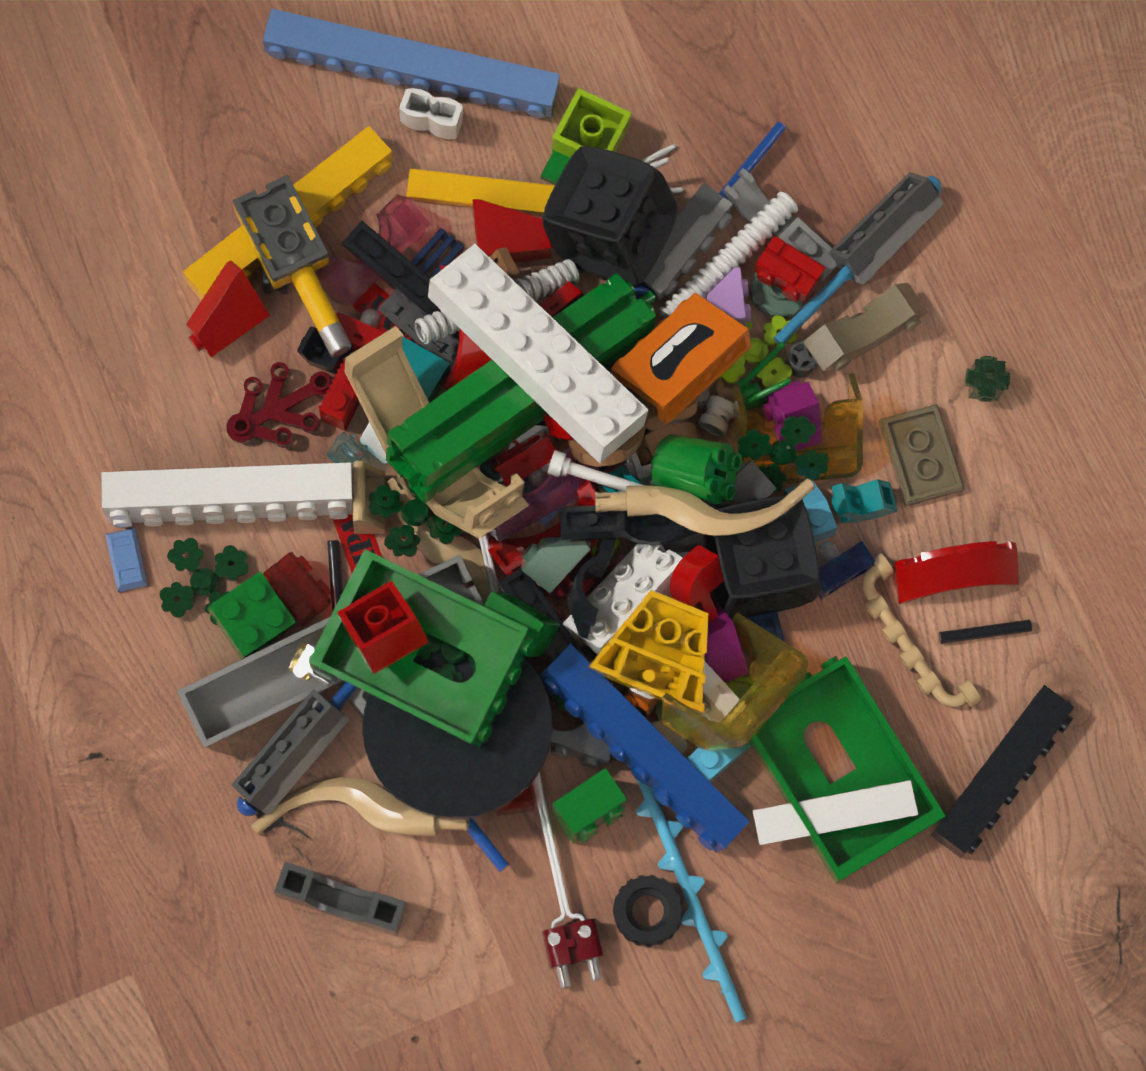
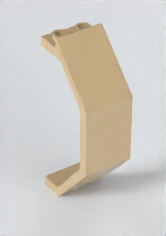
[345,326,529,539]

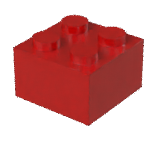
[337,580,429,674]

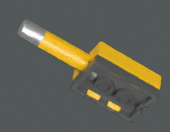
[233,175,352,357]

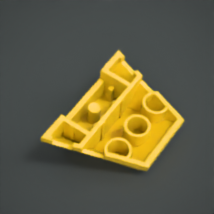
[589,590,708,713]

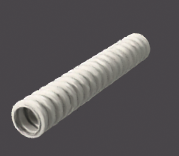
[658,191,798,319]
[415,259,580,344]

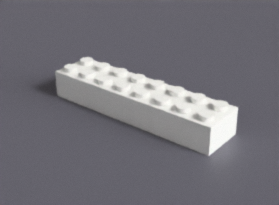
[428,244,648,463]
[101,463,353,528]

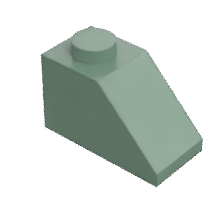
[521,537,591,593]

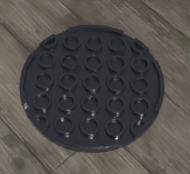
[363,638,553,820]

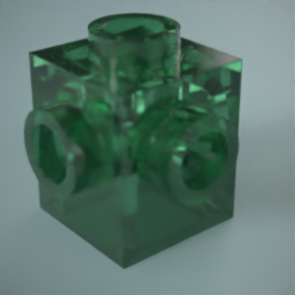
[965,356,1010,402]

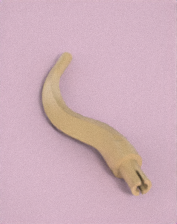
[386,475,501,604]
[595,479,815,536]
[250,778,469,836]

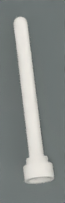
[547,450,642,492]

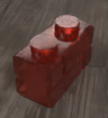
[263,552,332,626]

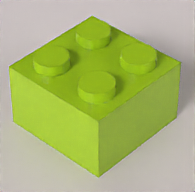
[551,88,632,158]

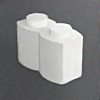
[399,88,463,139]

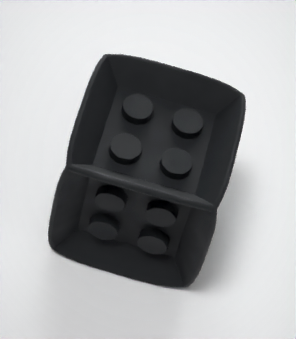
[543,146,677,285]
[706,496,821,618]

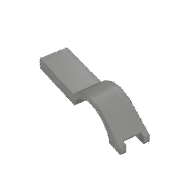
[723,168,837,282]

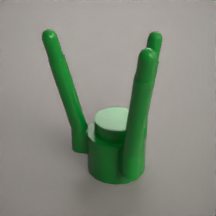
[733,342,791,412]

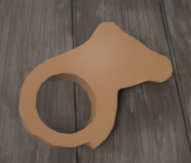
[569,391,698,467]

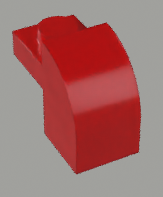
[670,545,724,623]

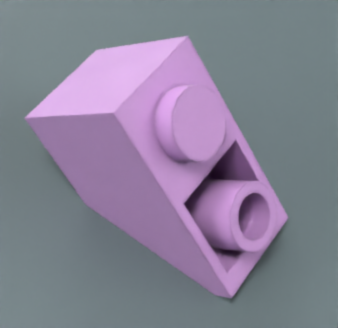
[707,267,751,327]

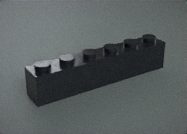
[931,685,1074,858]

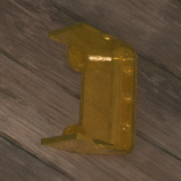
[733,373,863,484]
[662,612,808,751]

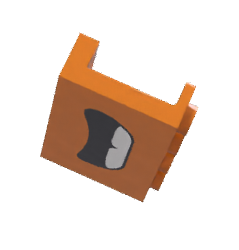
[611,293,751,425]

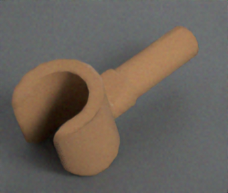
[715,378,734,403]

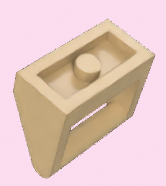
[353,461,385,534]

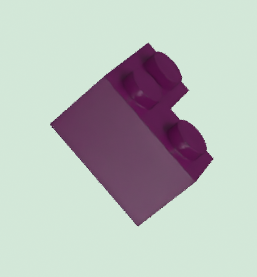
[762,380,822,451]
[704,595,749,683]

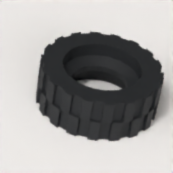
[613,875,683,947]

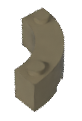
[803,283,928,372]

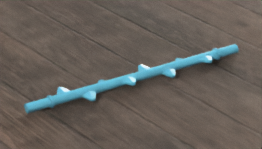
[636,780,747,1023]

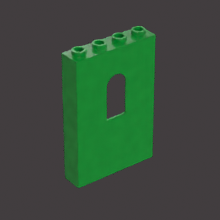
[308,549,536,747]
[738,656,946,884]

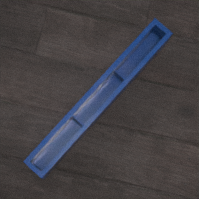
[538,644,750,852]

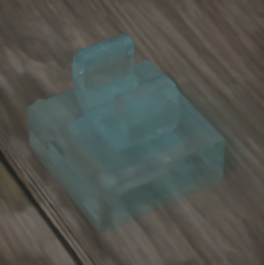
[326,432,368,472]

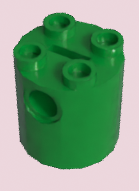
[651,434,742,504]

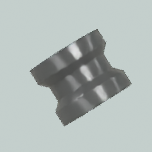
[786,342,817,378]

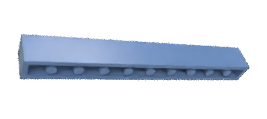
[262,9,560,118]

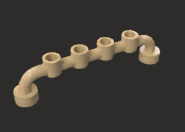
[862,553,982,707]

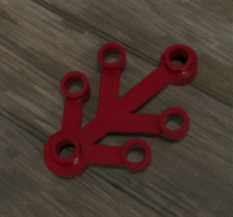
[226,362,332,448]

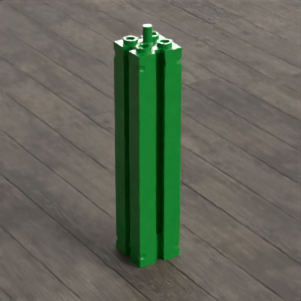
[386,273,656,504]

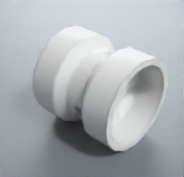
[698,396,738,437]

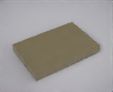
[879,404,965,507]

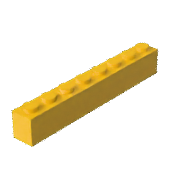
[183,126,393,300]

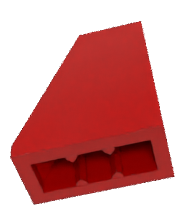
[472,199,553,262]
[186,260,270,357]

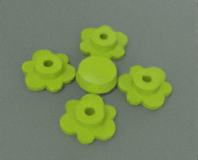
[719,315,797,388]

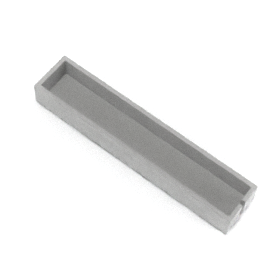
[177,554,484,748]

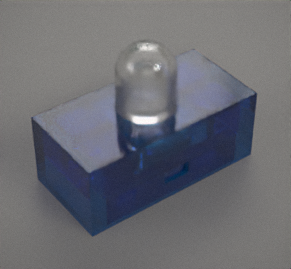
[818,541,876,600]

